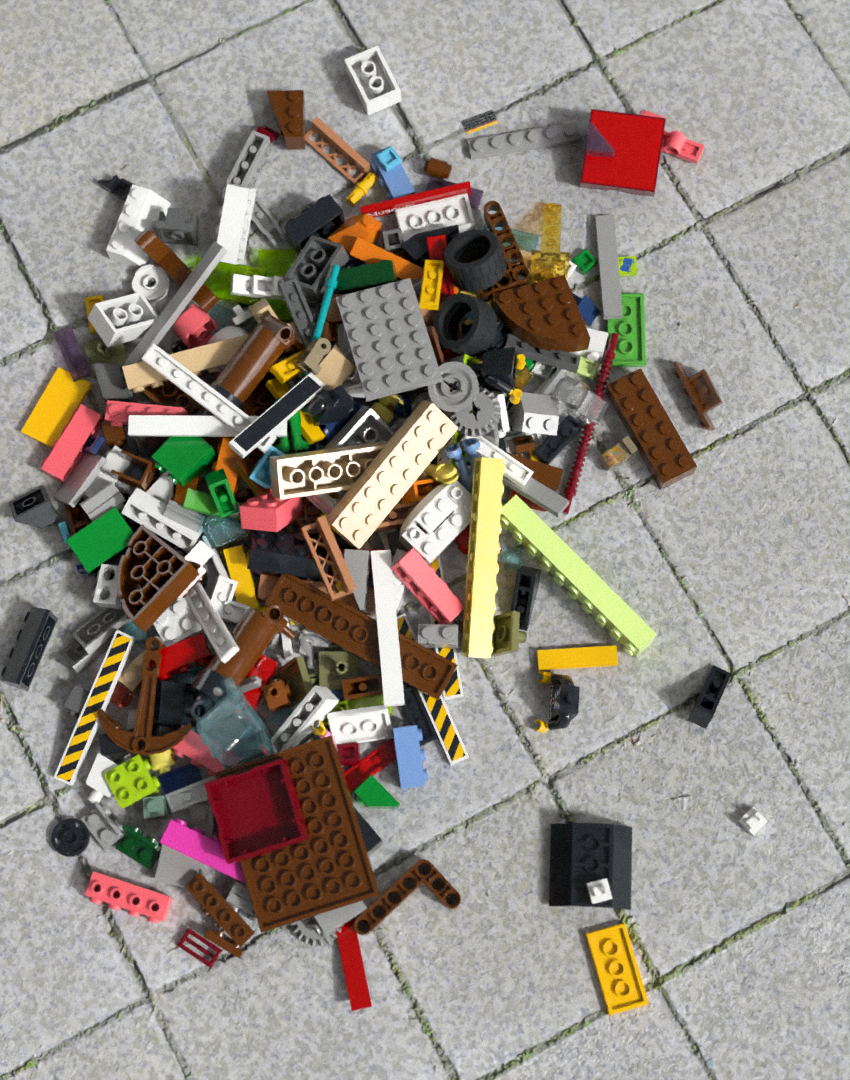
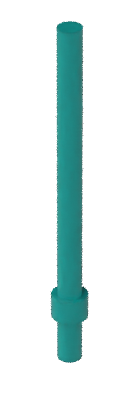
[302,265,340,376]

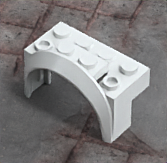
[398,480,472,565]

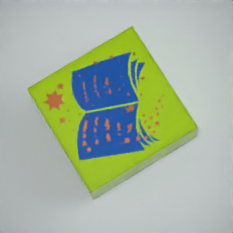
[618,256,637,277]

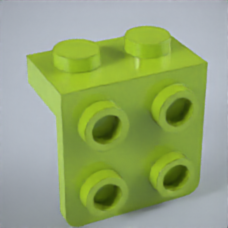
[104,755,161,808]

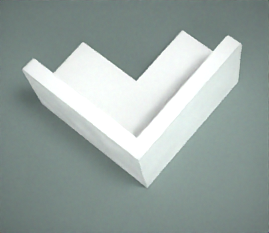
[209,575,250,626]

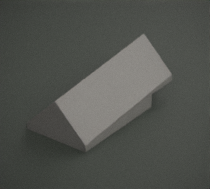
[60,608,135,676]

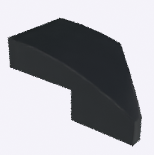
[97,175,135,202]

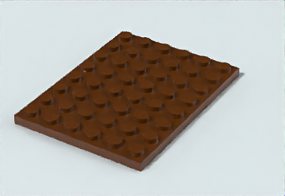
[215,735,380,933]

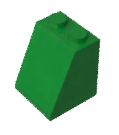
[152,436,218,487]

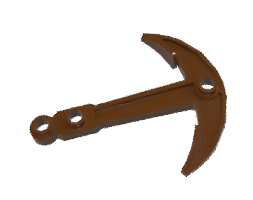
[97,636,193,755]

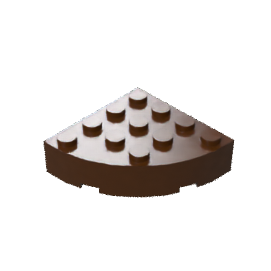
[491,275,590,352]
[117,524,200,633]

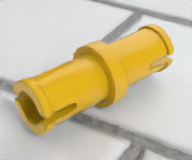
[345,172,377,207]

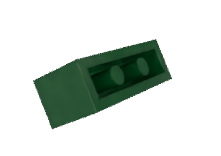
[337,260,397,294]

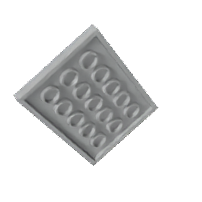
[336,278,442,402]

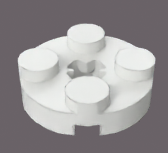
[132,265,170,303]

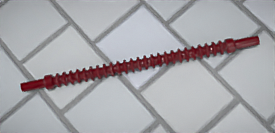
[562,333,619,515]

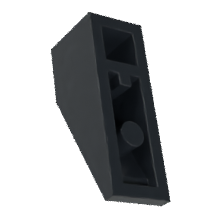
[510,566,541,631]
[688,665,731,729]

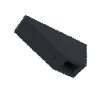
[401,225,459,266]

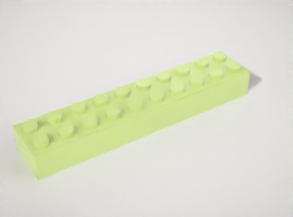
[500,495,657,658]

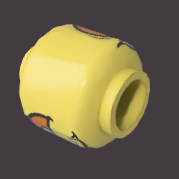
[148,748,176,774]

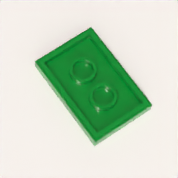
[66,507,134,573]

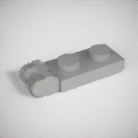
[251,197,286,247]

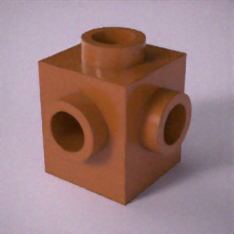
[262,679,293,712]

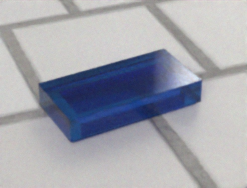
[158,763,203,795]

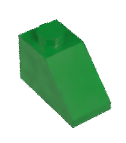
[205,468,239,518]
[354,775,400,809]

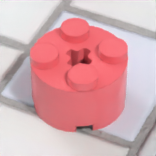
[173,304,217,349]

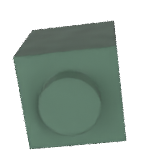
[143,796,168,820]

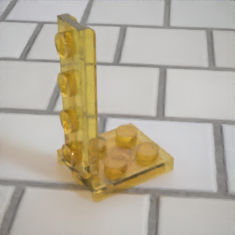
[529,203,570,284]

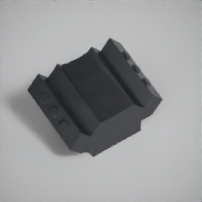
[141,679,206,729]

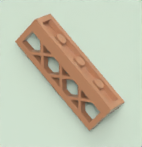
[305,117,370,186]
[300,515,356,601]

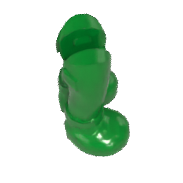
[274,398,310,452]

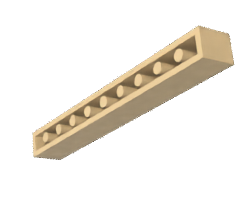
[122,322,305,393]

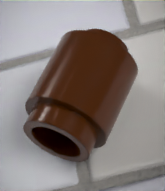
[424,157,452,180]

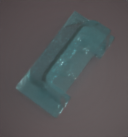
[196,677,274,769]

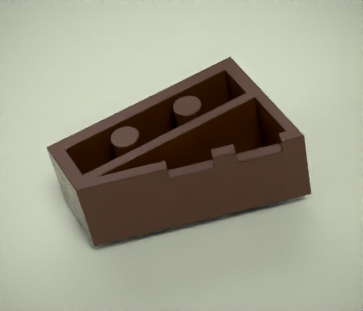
[267,90,305,150]

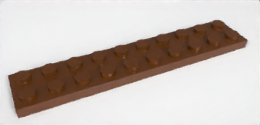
[264,574,458,701]

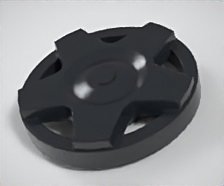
[51,818,90,857]

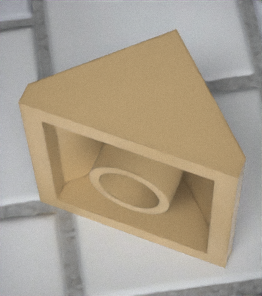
[315,343,356,391]

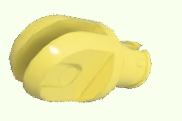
[424,463,459,484]

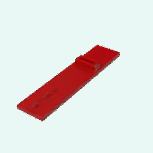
[336,918,372,1011]

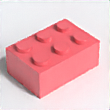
[240,490,303,532]

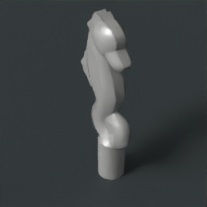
[298,633,318,678]

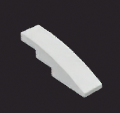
[230,274,310,301]

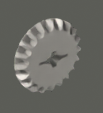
[428,361,479,412]
[450,387,501,437]
[291,917,344,946]

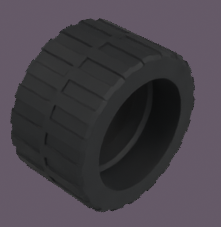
[444,229,507,292]
[433,293,498,357]

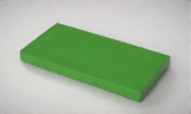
[606,293,646,367]

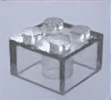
[550,378,609,425]

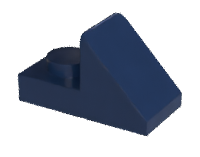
[572,293,600,327]

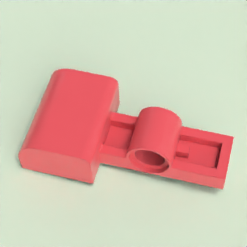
[638,110,704,164]

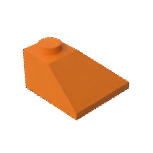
[327,213,381,259]

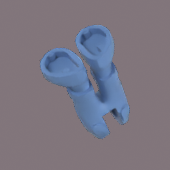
[444,438,480,494]

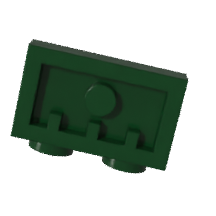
[116,824,161,870]

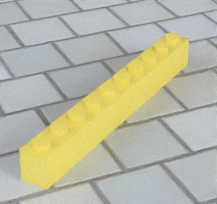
[461,457,505,658]

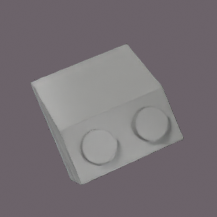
[512,392,559,436]

